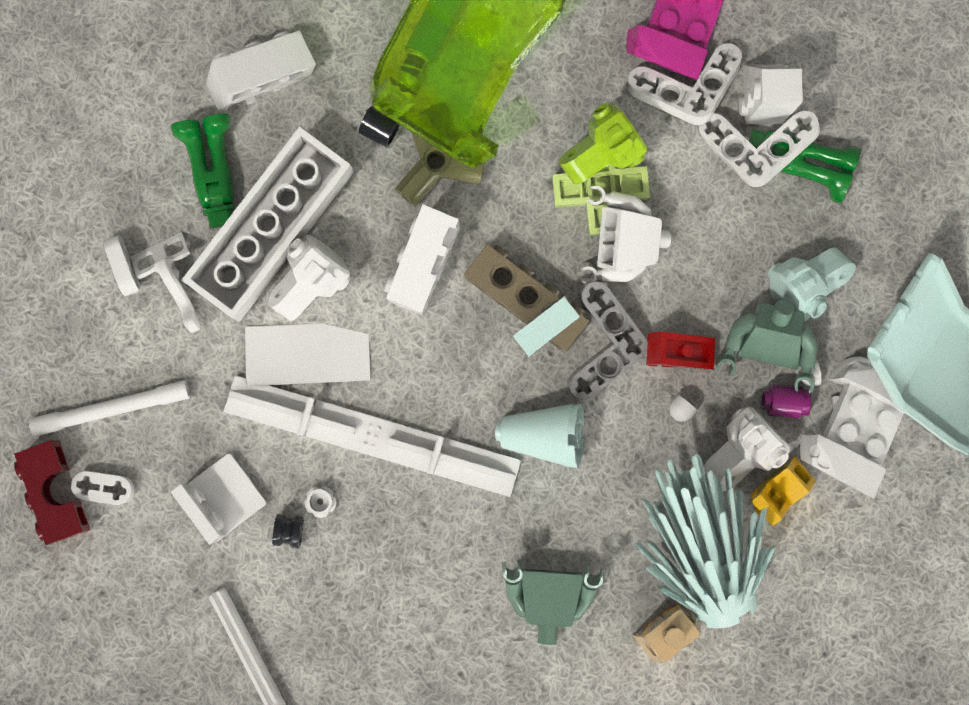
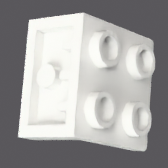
[171,454,267,545]

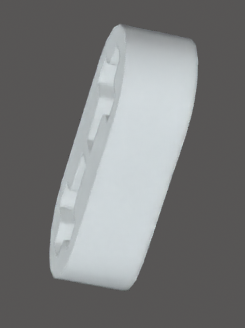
[103,235,141,296]
[71,471,135,505]

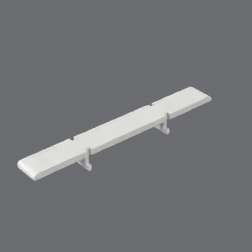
[224,376,521,497]

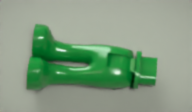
[170,114,236,229]
[749,129,861,204]

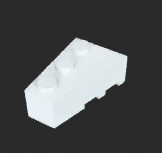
[206,30,316,114]
[739,64,803,125]
[384,204,460,315]

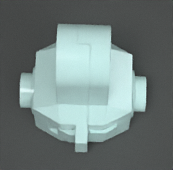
[768,247,856,321]

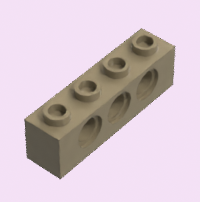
[464,244,589,353]

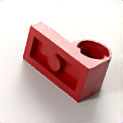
[646,332,715,370]

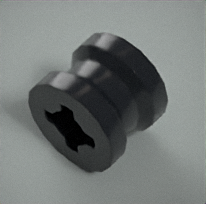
[272,514,304,549]

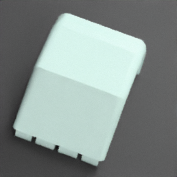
[867,253,969,456]

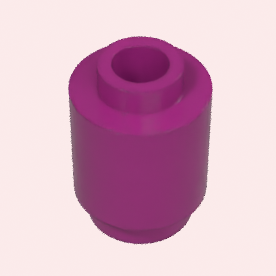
[762,384,811,418]

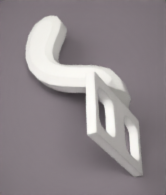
[131,232,200,333]

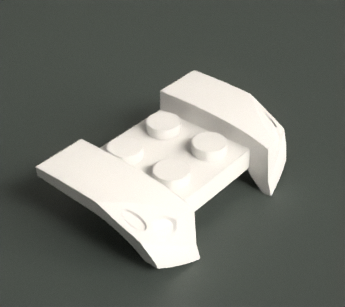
[800,356,904,498]

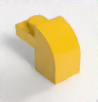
[750,456,816,526]

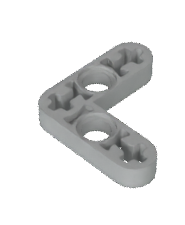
[567,281,648,400]

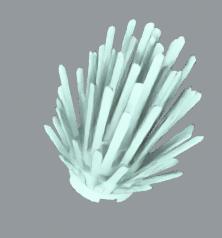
[634,454,776,628]

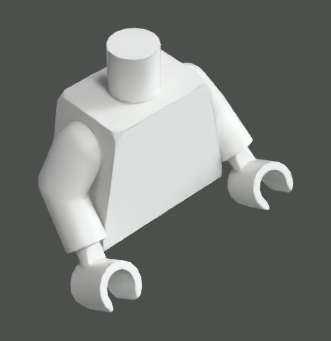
[580,186,671,284]

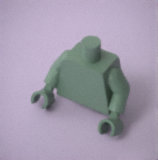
[716,300,818,393]
[502,560,604,645]

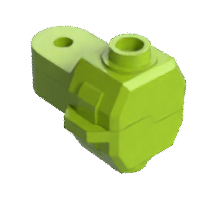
[559,103,647,184]

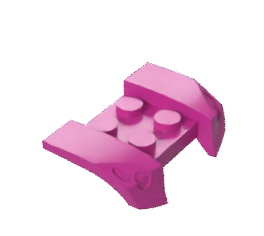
[626,0,723,80]

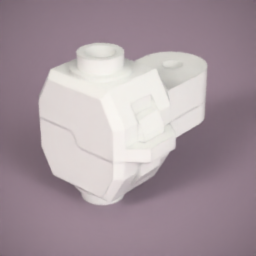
[268,235,350,320]
[703,407,791,491]

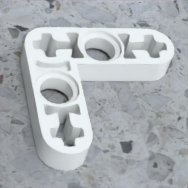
[628,43,742,125]
[699,111,820,187]

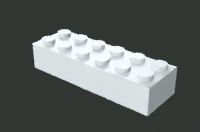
[182,127,354,322]

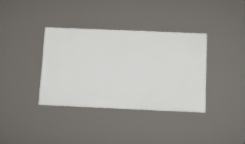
[245,323,370,386]

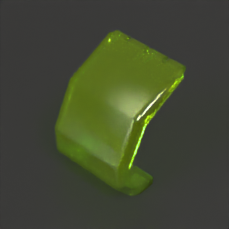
[369,0,565,167]

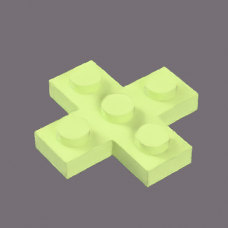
[552,164,650,236]

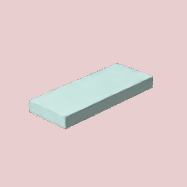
[513,297,580,357]

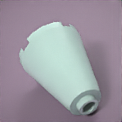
[495,403,585,468]

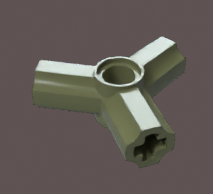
[395,113,485,207]

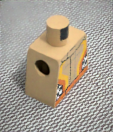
[632,601,701,663]

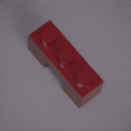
[14,440,91,546]

